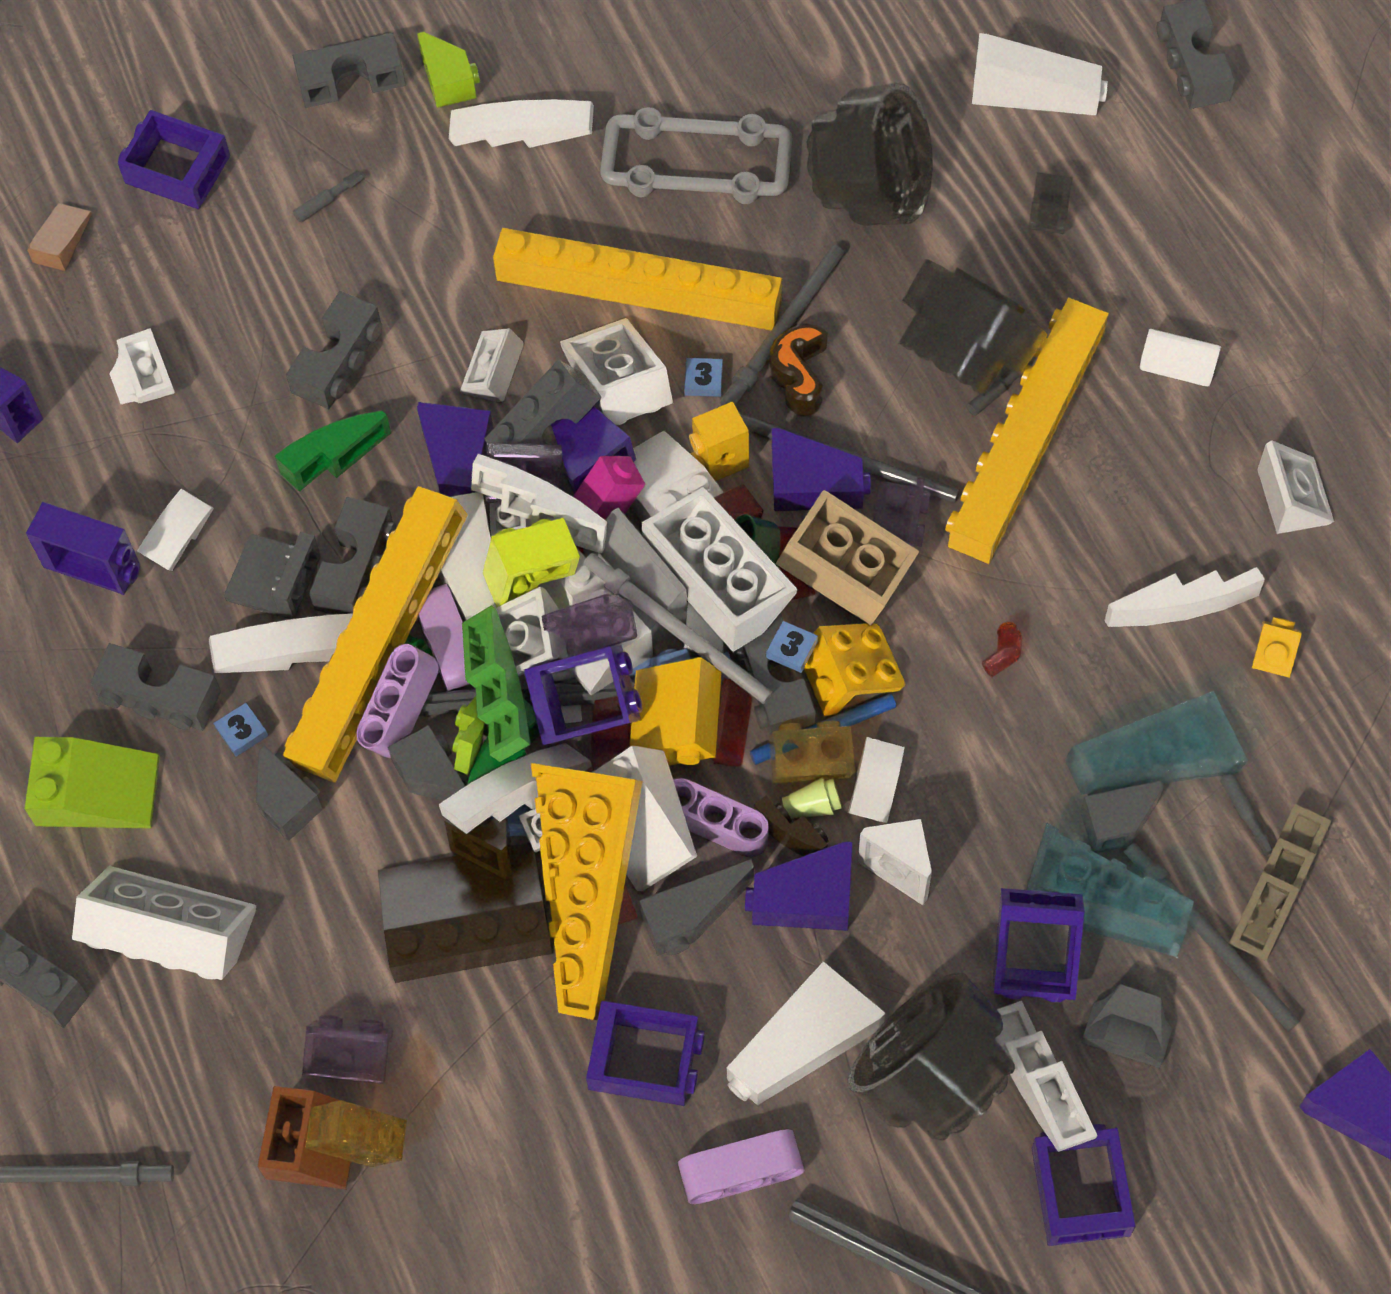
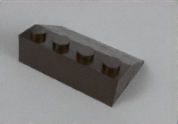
[378,842,553,983]

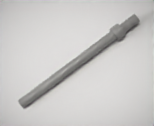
[583,553,773,704]

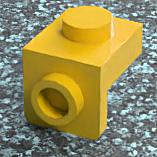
[1251,616,1302,678]

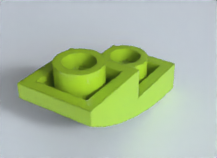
[452,696,485,775]

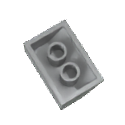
[583,508,687,646]

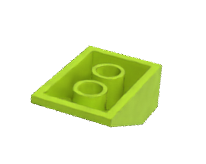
[24,737,160,828]

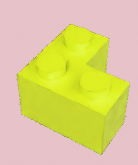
[483,518,580,608]

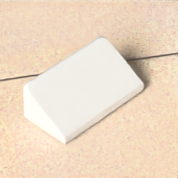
[460,328,524,402]
[1139,329,1221,386]

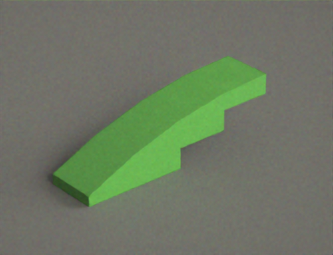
[462,605,530,762]

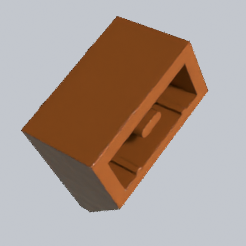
[257,1086,362,1190]

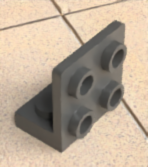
[224,532,321,619]

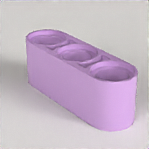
[418,584,470,691]
[356,644,438,758]
[673,778,768,857]
[678,1129,805,1204]

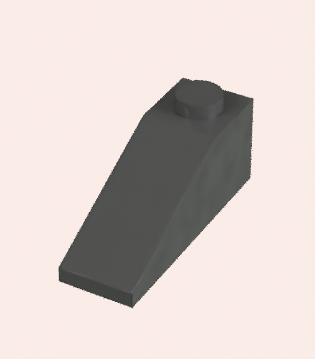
[639,859,754,956]

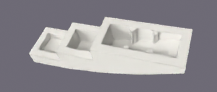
[448,99,594,148]
[471,454,607,554]
[1105,567,1265,627]
[209,613,353,673]
[439,743,592,834]
[982,1001,1098,1152]

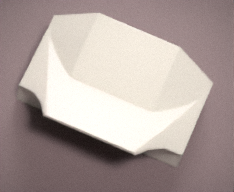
[109,328,175,404]

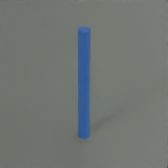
[750,693,896,765]

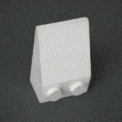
[560,318,673,425]
[630,431,725,522]
[592,746,697,891]

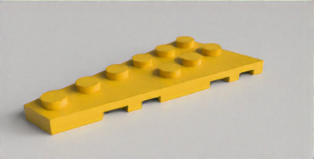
[531,763,643,1020]

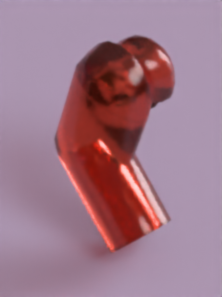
[982,622,1022,677]

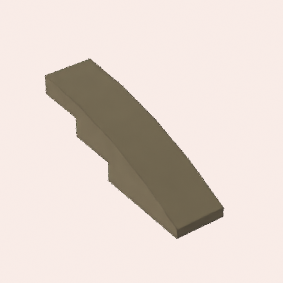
[1229,804,1332,961]

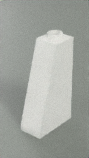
[972,33,1108,115]
[438,492,496,622]
[727,962,885,1105]

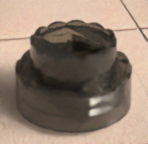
[807,82,933,226]
[898,259,1048,396]
[848,973,1015,1140]

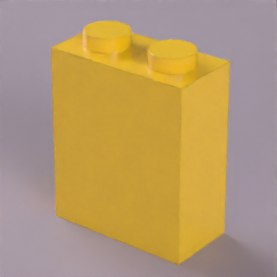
[630,657,722,766]

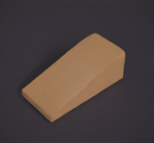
[27,203,92,271]

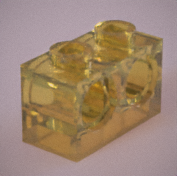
[769,721,855,783]
[306,1100,407,1167]

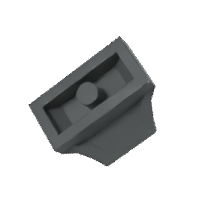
[1081,984,1172,1069]

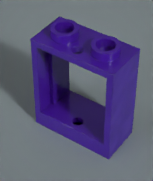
[118,110,230,209]
[26,502,140,595]
[524,645,642,745]
[993,888,1085,1002]
[586,1001,705,1106]
[1031,1124,1136,1246]

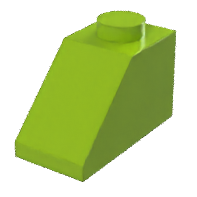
[417,32,480,108]

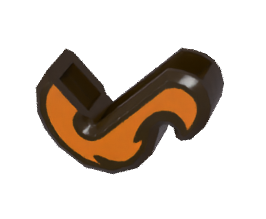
[769,324,828,416]

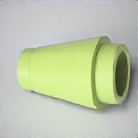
[782,777,842,819]

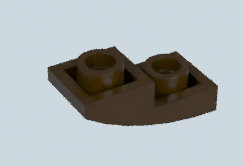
[754,795,829,856]

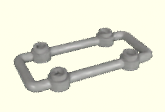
[600,107,793,204]

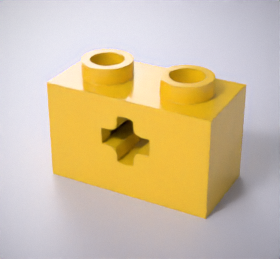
[689,401,749,481]

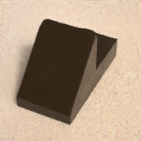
[445,817,512,880]

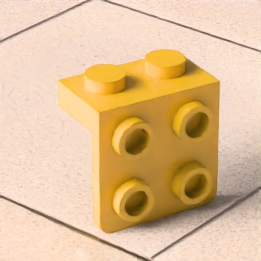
[804,623,905,716]

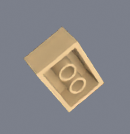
[776,490,919,625]

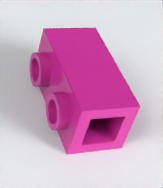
[573,456,646,520]

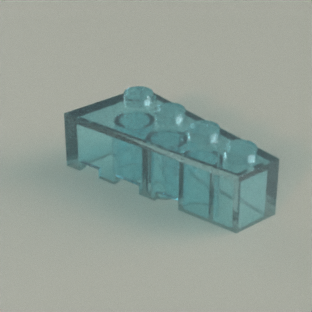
[1065,691,1248,795]
[1027,823,1194,957]

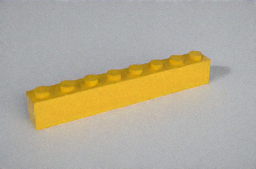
[493,228,782,330]
[945,297,1109,564]
[283,486,468,783]

